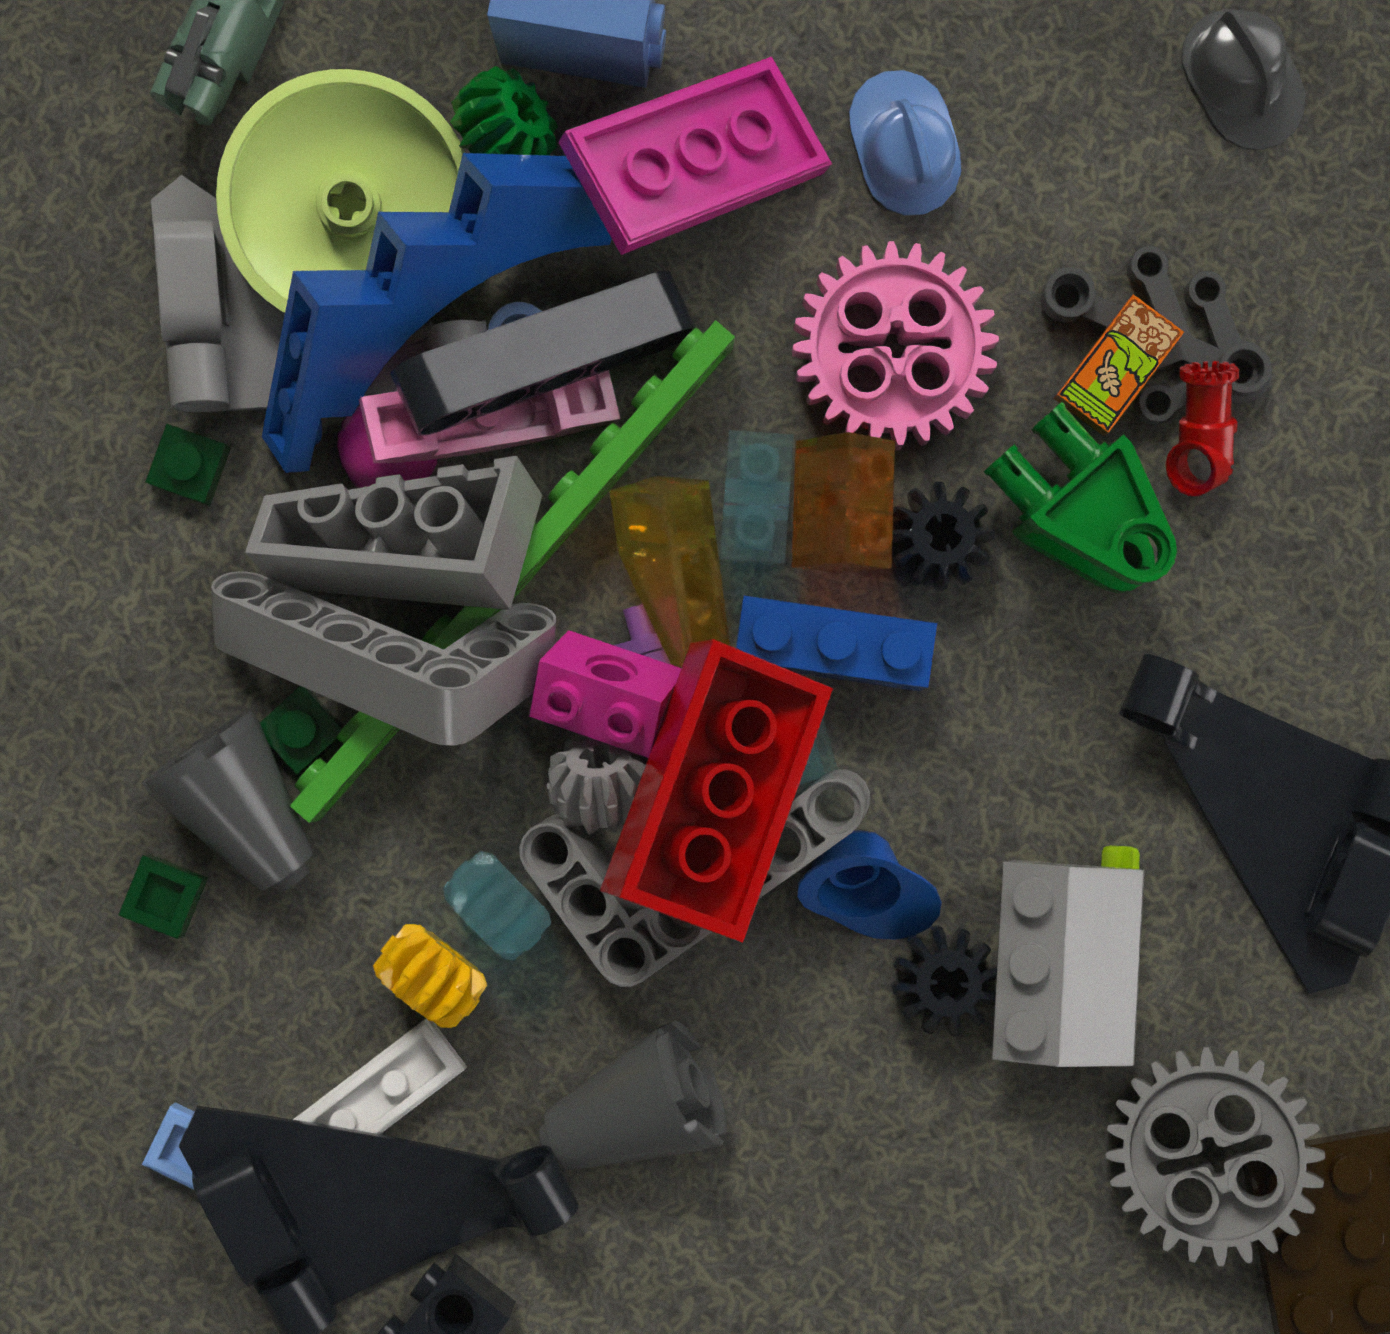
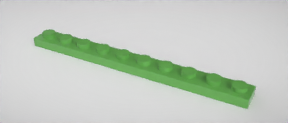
[290,320,735,823]

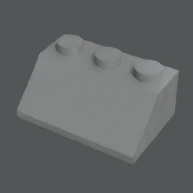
[992,860,1145,1067]

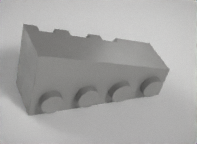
[245,456,542,610]

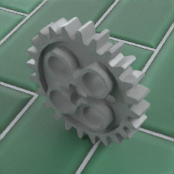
[1105,1047,1325,1266]

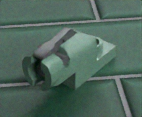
[149,0,285,126]

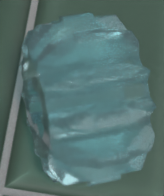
[443,851,551,961]

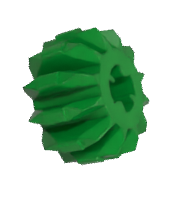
[450,66,558,156]

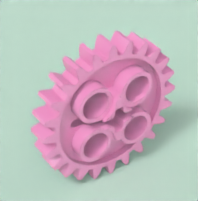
[791,241,999,450]

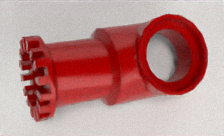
[1165,361,1239,496]

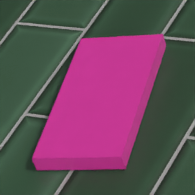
[558,57,832,255]

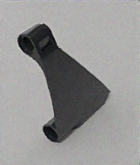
[1119,654,1390,993]
[179,1106,579,1334]

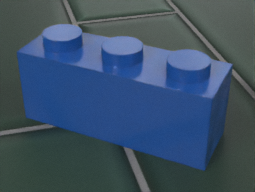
[735,596,937,691]

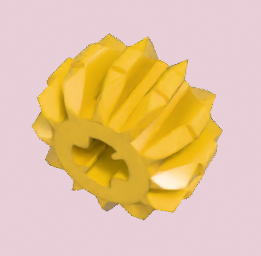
[373,924,487,1028]

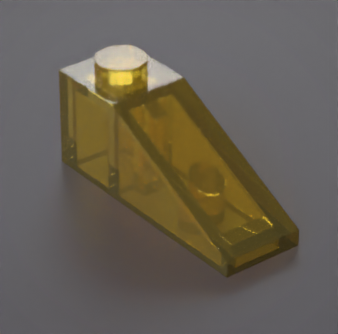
[609,476,730,668]

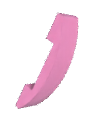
[359,370,620,463]

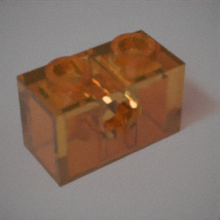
[792,432,895,573]

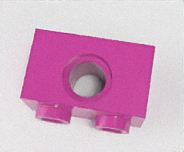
[529,630,681,758]

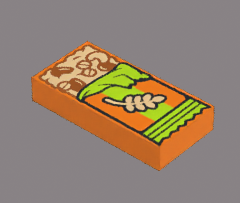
[1054,294,1184,436]

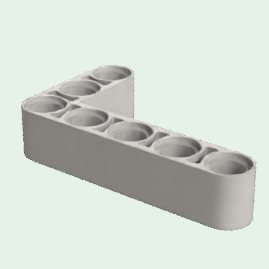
[211,571,556,746]
[519,769,870,987]

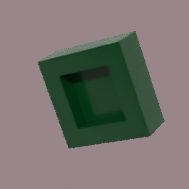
[145,424,231,506]
[260,686,343,774]
[118,854,208,939]

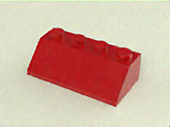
[600,639,833,943]

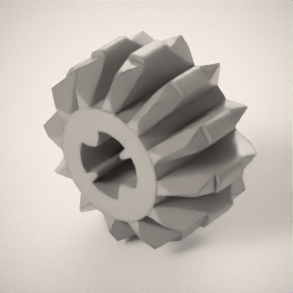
[547,737,648,835]

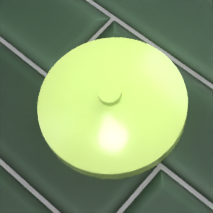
[216,69,465,313]

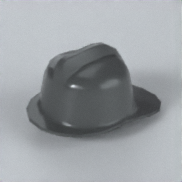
[1182,8,1306,150]

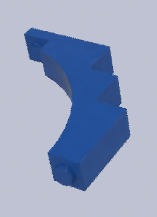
[261,153,612,473]

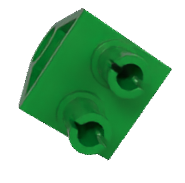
[984,402,1177,593]

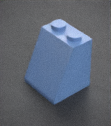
[487,0,666,88]

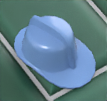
[849,70,961,215]

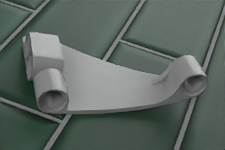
[151,175,487,412]

